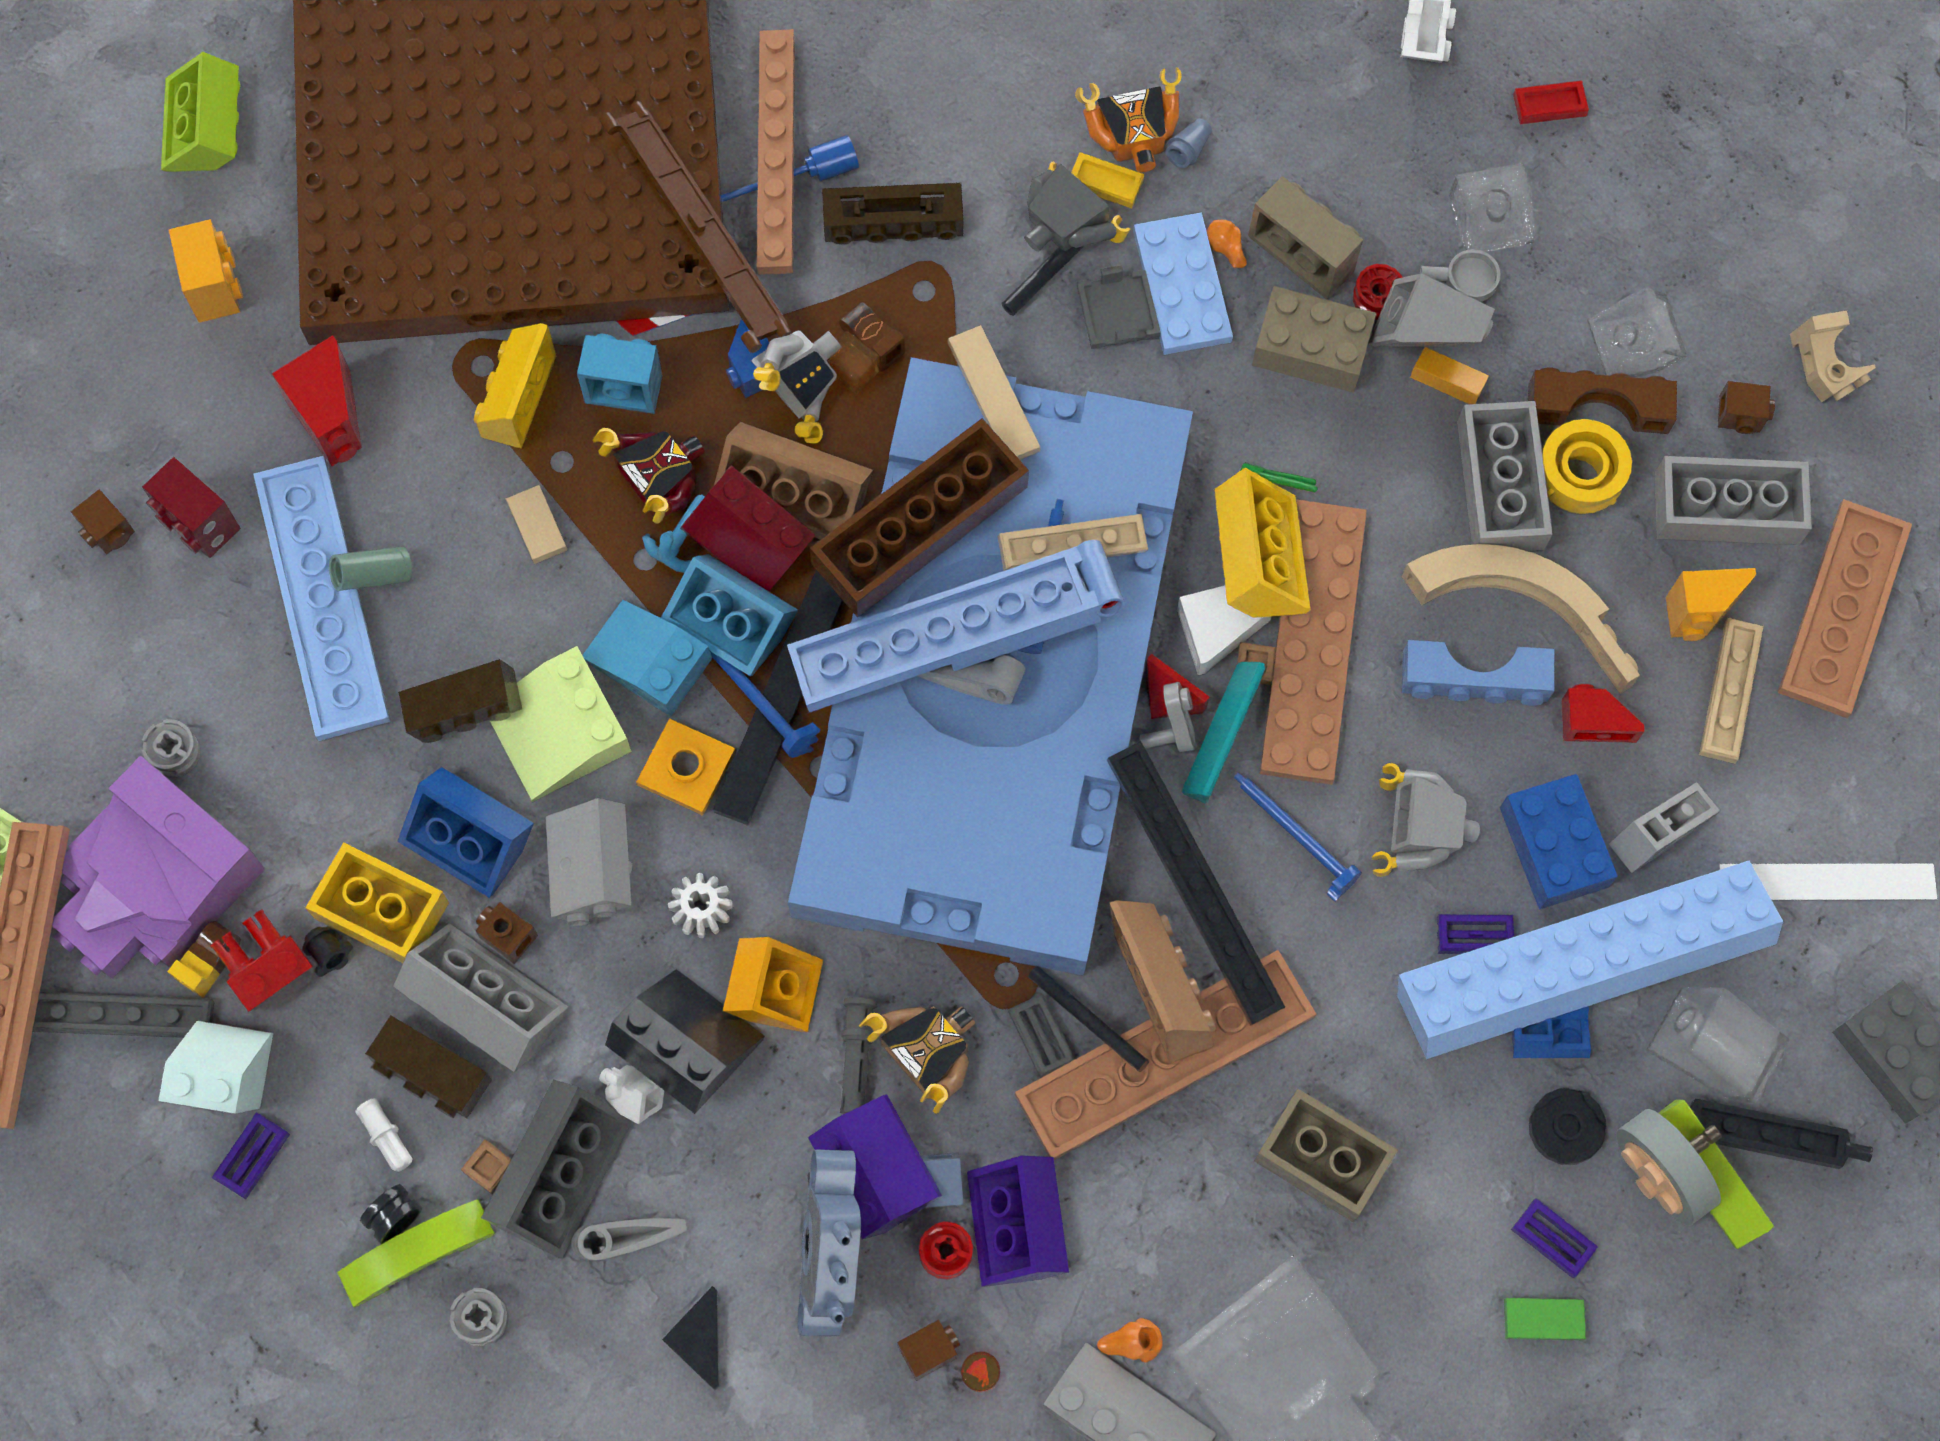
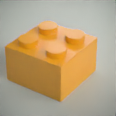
[169,219,243,323]

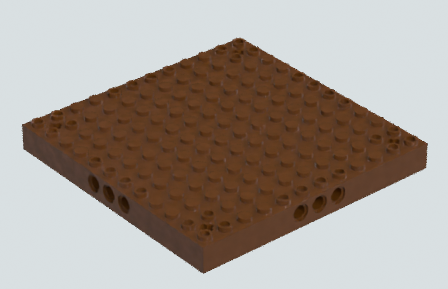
[293,0,729,345]

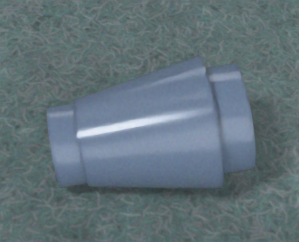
[1166,118,1212,168]

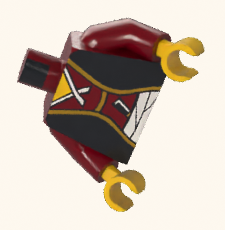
[593,428,705,524]

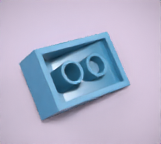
[582,600,712,717]

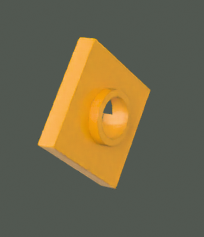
[636,718,736,815]

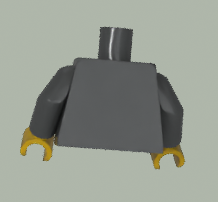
[1024,162,1130,252]

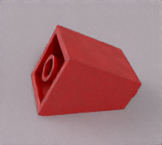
[272,335,362,466]

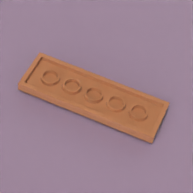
[1778,499,1912,718]

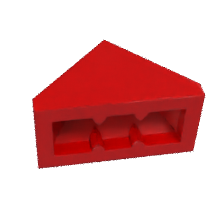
[1145,653,1210,719]

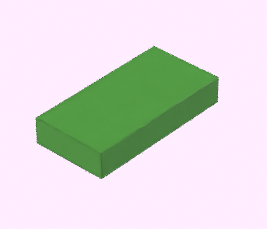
[1504,1298,1586,1341]

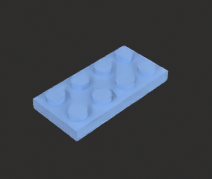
[1133,212,1233,355]

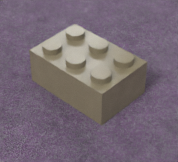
[1248,176,1363,300]
[1252,286,1376,393]
[1254,1088,1398,1222]

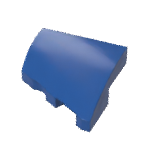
[1512,1006,1591,1058]

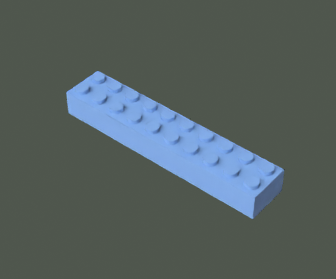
[1397,861,1783,1059]

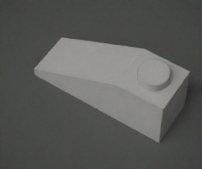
[1609,782,1720,873]

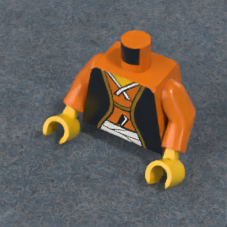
[1075,67,1182,173]

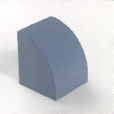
[920,1152,963,1208]

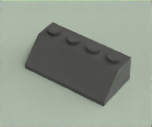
[481,1079,632,1259]

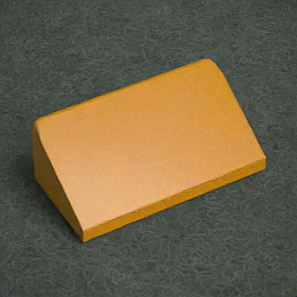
[1410,347,1489,404]

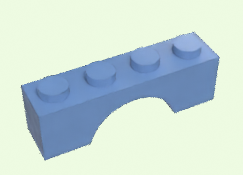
[1402,640,1554,706]

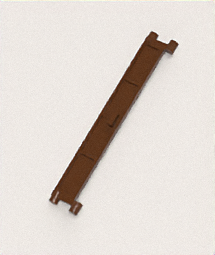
[599,101,792,353]

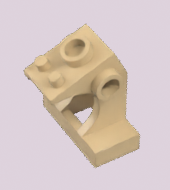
[1790,311,1876,402]

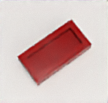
[1513,80,1589,124]

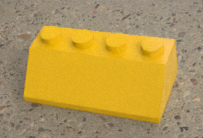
[1215,468,1311,618]

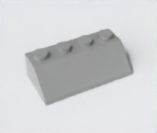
[393,923,569,1072]
[1042,1343,1216,1441]

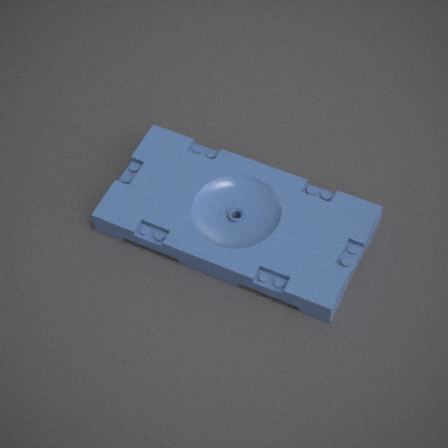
[788,357,1193,976]

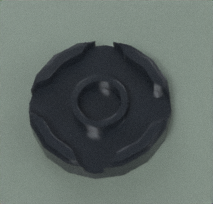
[1529,1088,1606,1165]

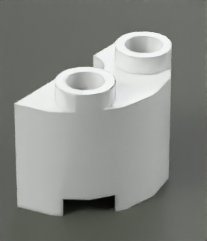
[1401,0,1456,63]

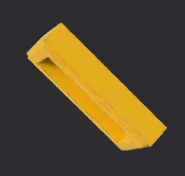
[1071,152,1144,209]

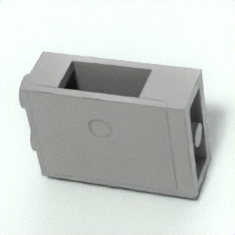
[546,798,632,926]

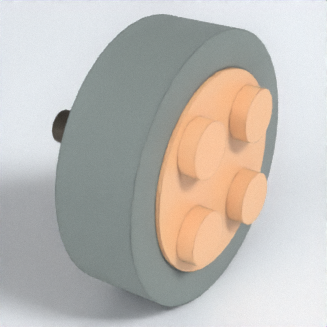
[1616,1109,1722,1226]

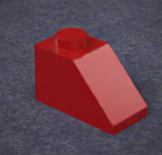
[1562,684,1644,743]

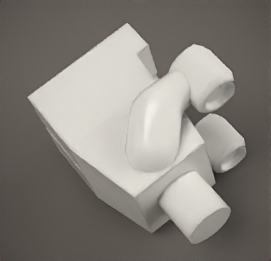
[599,1065,664,1124]

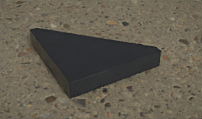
[662,1286,719,1390]

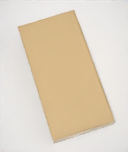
[506,485,567,564]

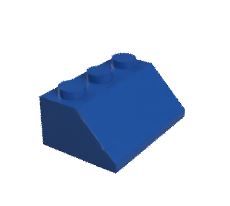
[397,767,534,898]

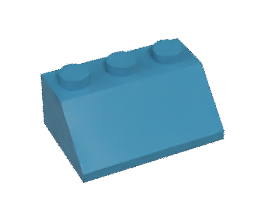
[661,554,798,676]

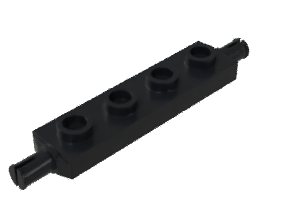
[1665,1098,1873,1169]

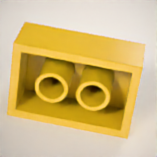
[305,842,449,963]

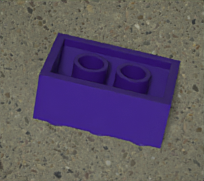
[808,1094,942,1240]
[967,1155,1069,1287]

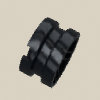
[360,1184,422,1244]

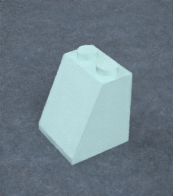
[159,1021,273,1113]

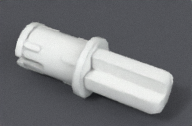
[355,1098,412,1172]

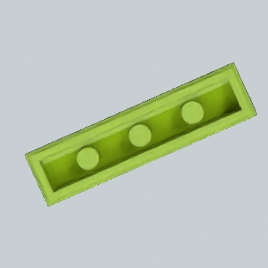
[1658,1100,1774,1249]

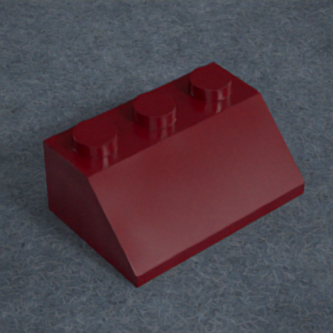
[680,465,815,591]

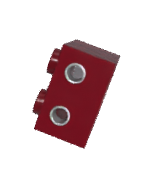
[142,457,241,558]

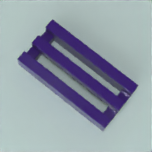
[1437,914,1514,954]
[211,1112,290,1199]
[1511,1198,1598,1278]

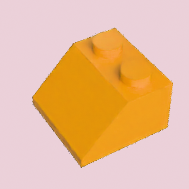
[1666,568,1756,641]
[723,937,823,1032]

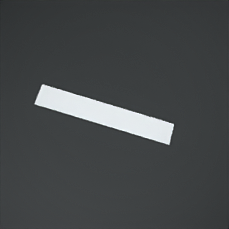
[1720,864,1937,900]

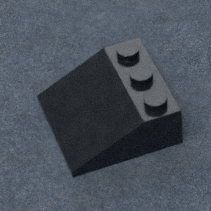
[605,969,765,1114]

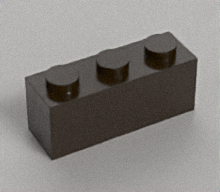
[398,659,522,743]
[365,1015,492,1119]

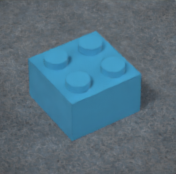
[577,334,662,414]

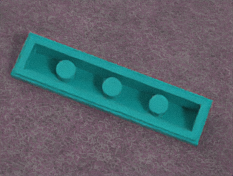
[1182,662,1266,803]

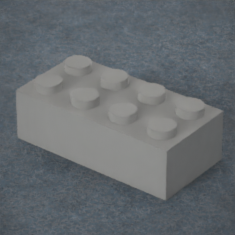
[1457,401,1552,551]
[1655,456,1812,545]

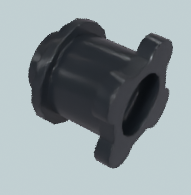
[302,926,353,977]

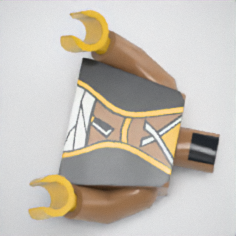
[859,1006,975,1114]

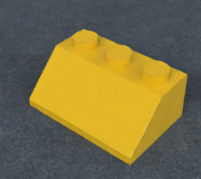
[474,323,556,449]

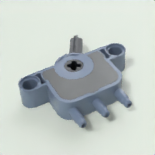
[798,1149,861,1336]

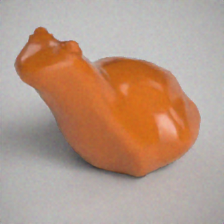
[1206,219,1247,268]
[1097,1318,1163,1363]

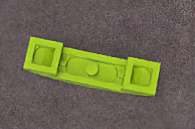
[337,1199,495,1308]

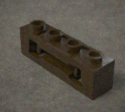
[822,183,964,244]

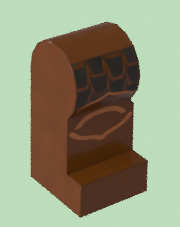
[839,302,905,372]

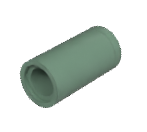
[329,546,412,591]

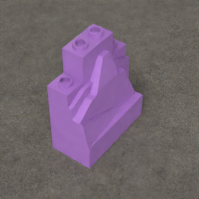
[52,755,265,979]

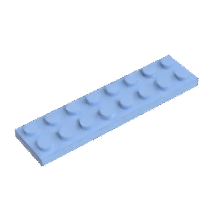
[253,455,390,741]

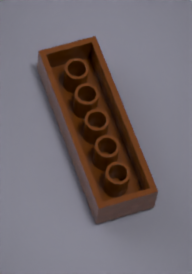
[810,418,1029,617]

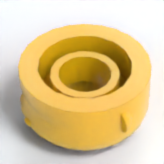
[1542,419,1632,514]

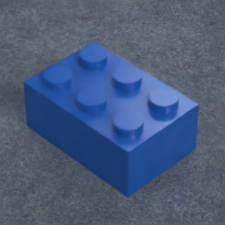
[1500,774,1618,910]

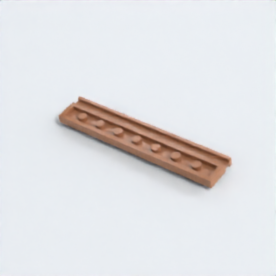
[0,822,70,1130]

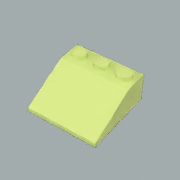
[489,646,631,802]

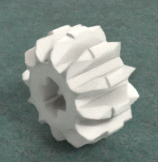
[668,873,733,938]

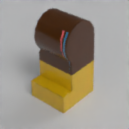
[167,921,241,998]

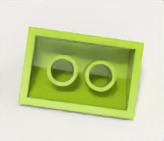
[161,52,240,172]

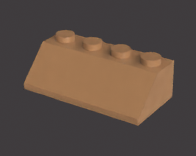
[714,422,873,539]
[1109,900,1216,1063]

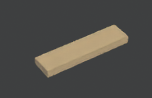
[948,325,1040,460]
[997,514,1148,571]
[1699,618,1763,764]

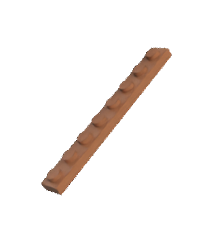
[757,29,795,275]

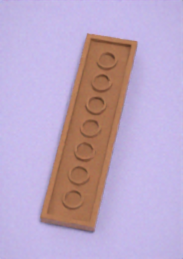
[1259,499,1367,785]
[1015,950,1317,1160]

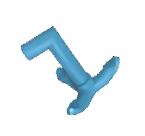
[642,495,705,573]

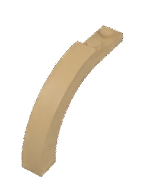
[1402,544,1640,694]

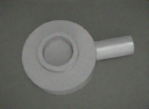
[1420,249,1500,302]

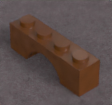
[1528,367,1677,434]

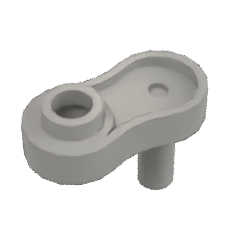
[1140,682,1196,753]

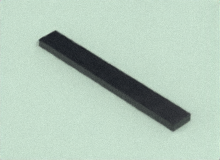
[713,570,844,825]
[1107,741,1285,1026]

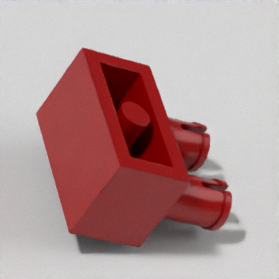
[209,909,313,1012]

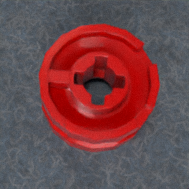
[1353,264,1402,320]
[919,1221,973,1280]

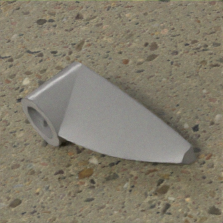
[918,655,1025,705]
[571,1218,687,1260]

